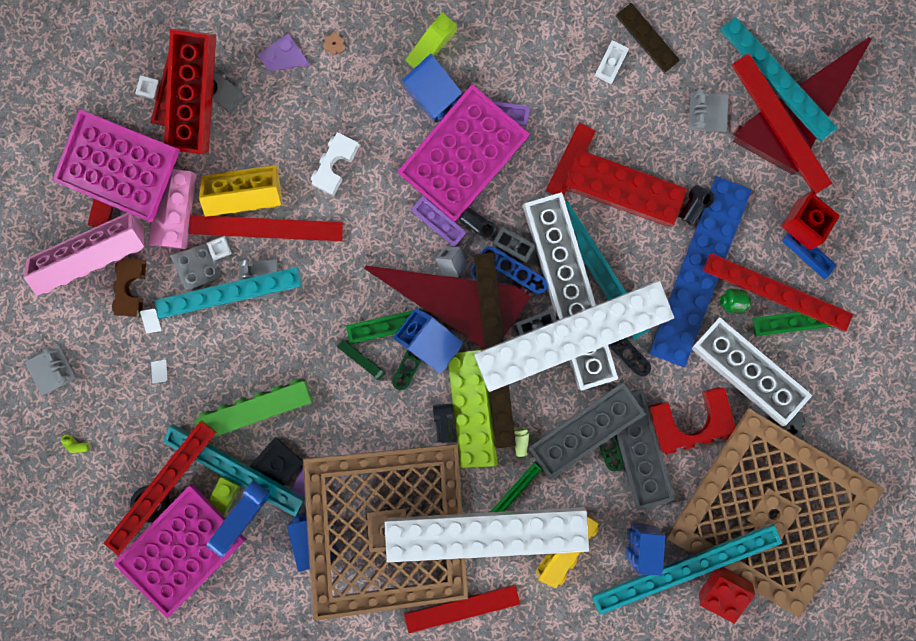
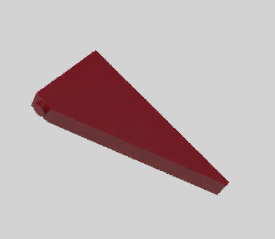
[733,37,872,175]
[364,265,531,349]

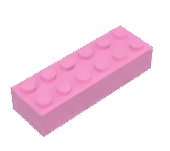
[23,213,144,295]

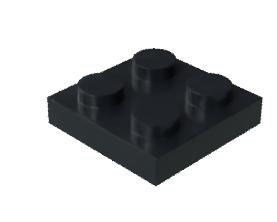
[249,437,303,486]

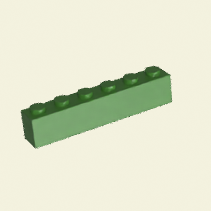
[194,378,314,437]

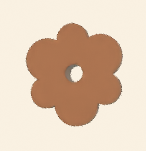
[323,32,344,55]

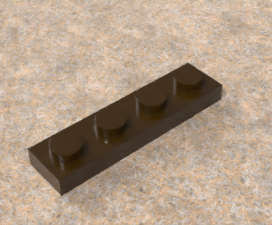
[616,3,680,74]

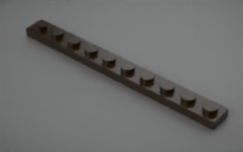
[474,253,516,448]

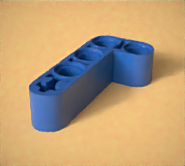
[471,246,548,294]
[206,480,270,558]

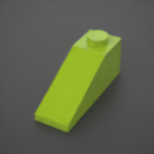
[405,12,457,68]
[209,476,241,516]

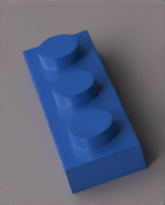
[782,232,836,279]

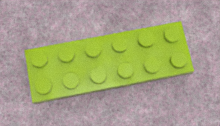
[448,349,498,468]

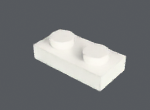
[595,40,629,84]

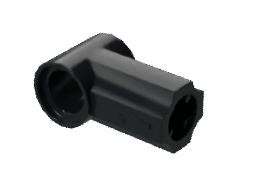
[678,185,715,225]
[460,208,496,241]
[433,403,454,443]

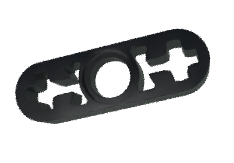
[608,338,651,376]

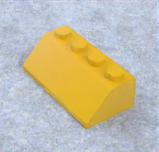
[199,165,282,216]
[535,514,599,588]

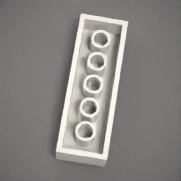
[692,317,813,426]

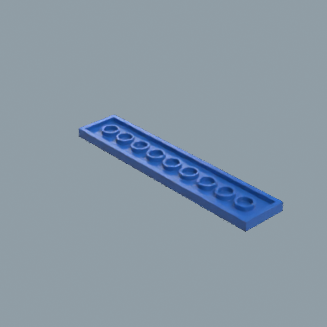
[648,176,752,368]

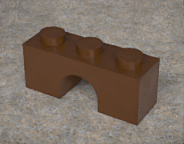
[112,258,146,317]

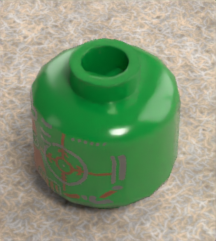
[720,289,751,314]

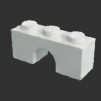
[311,132,359,196]

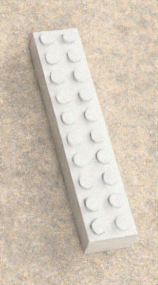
[523,192,618,391]
[474,281,674,392]
[385,507,589,562]

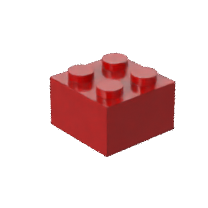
[781,191,840,250]
[699,567,755,624]

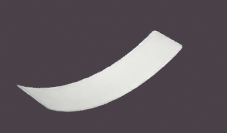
[140,309,167,384]

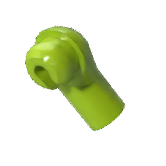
[61,434,89,453]

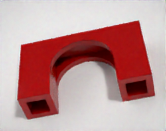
[648,387,736,454]

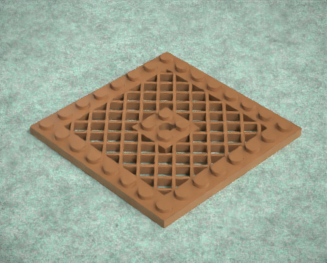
[666,408,885,618]
[303,444,468,621]

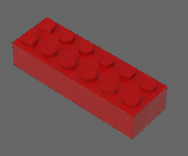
[164,29,217,154]
[562,149,687,227]

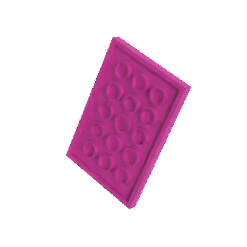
[397,84,530,222]
[52,109,180,223]
[113,484,247,618]

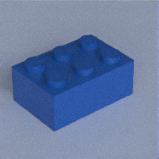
[625,523,665,576]

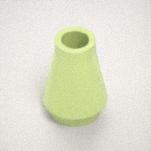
[514,427,530,457]

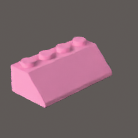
[149,169,197,250]

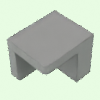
[435,246,467,277]

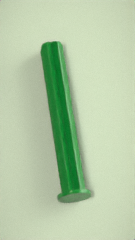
[490,461,544,512]

